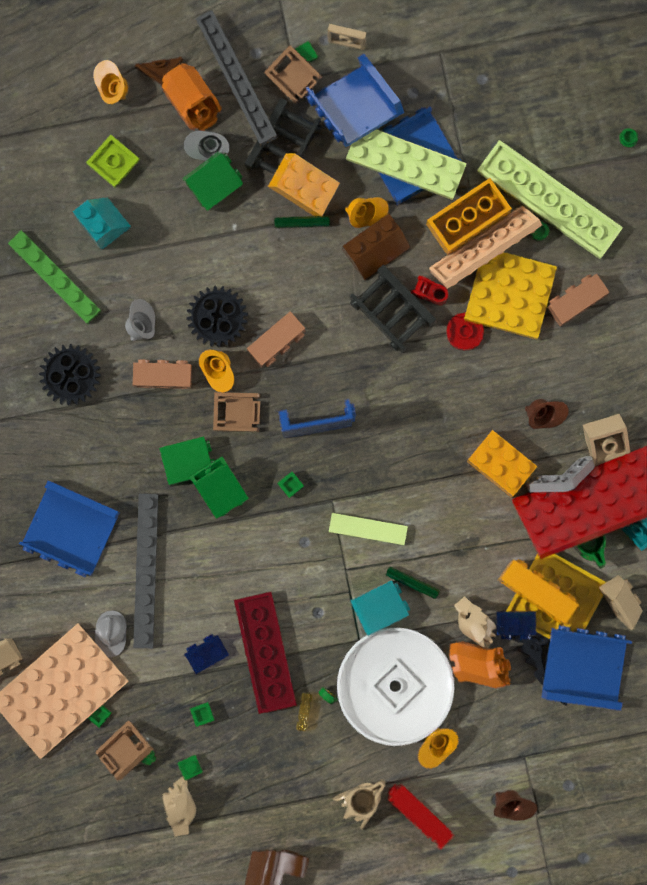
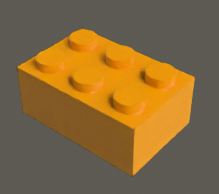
[268,153,340,216]
[467,430,538,498]

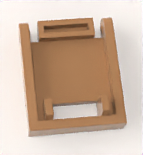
[264,45,322,105]
[213,392,261,432]
[96,720,153,781]

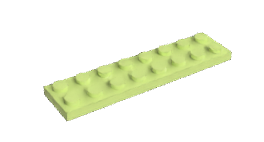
[477,140,623,259]

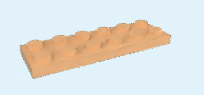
[429,205,542,289]

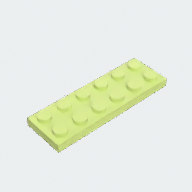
[346,129,467,200]

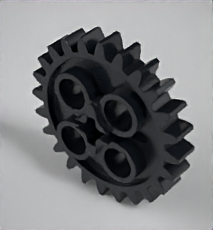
[186,286,248,348]
[39,344,102,406]

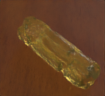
[296,693,312,731]

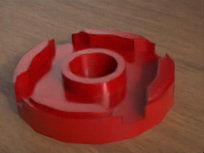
[446,312,484,351]

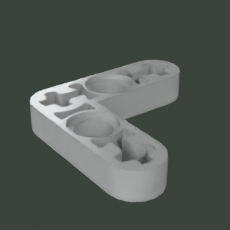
[525,456,595,492]

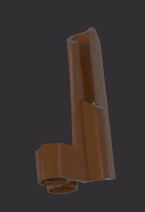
[244,849,309,885]

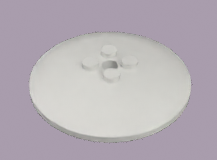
[337,628,454,746]

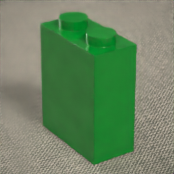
[182,151,243,211]
[159,436,215,486]
[190,457,249,519]

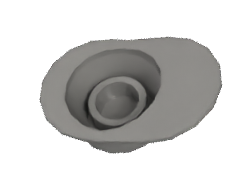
[184,131,229,161]
[125,299,155,341]
[95,611,127,657]

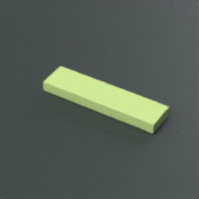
[329,513,408,545]

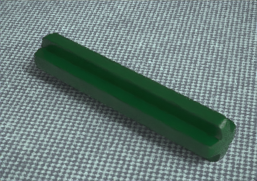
[274,216,330,228]
[386,567,440,599]

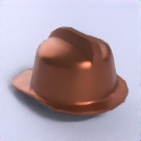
[525,399,569,429]
[494,790,537,821]

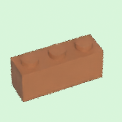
[547,274,609,327]
[247,311,305,368]
[133,359,192,389]

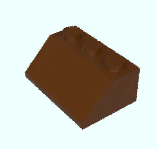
[342,213,411,281]

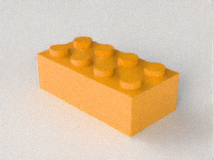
[426,178,512,255]
[497,559,579,625]

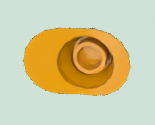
[94,60,128,104]
[345,197,389,228]
[199,349,234,393]
[418,728,459,769]

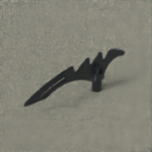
[512,622,568,706]

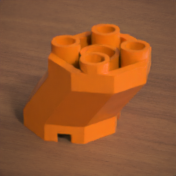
[162,63,222,131]
[450,641,511,688]

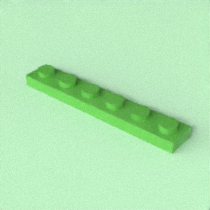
[8,230,101,324]

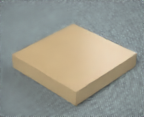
[328,24,366,50]

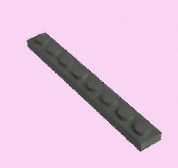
[196,10,278,146]
[133,494,159,648]

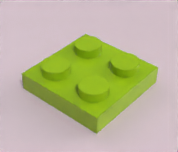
[86,135,140,188]

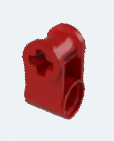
[411,276,448,306]

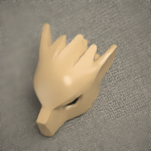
[454,596,497,648]
[163,777,196,837]
[333,779,386,830]

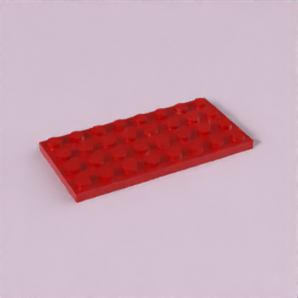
[512,446,647,559]

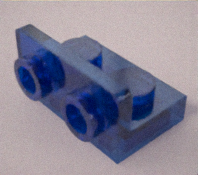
[497,612,536,639]
[184,634,229,674]

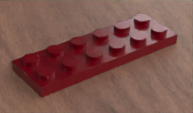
[234,591,297,714]

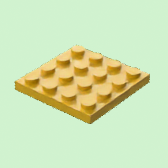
[464,252,557,340]
[504,553,607,639]

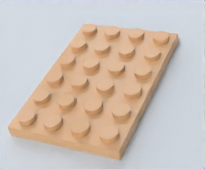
[0,623,129,759]

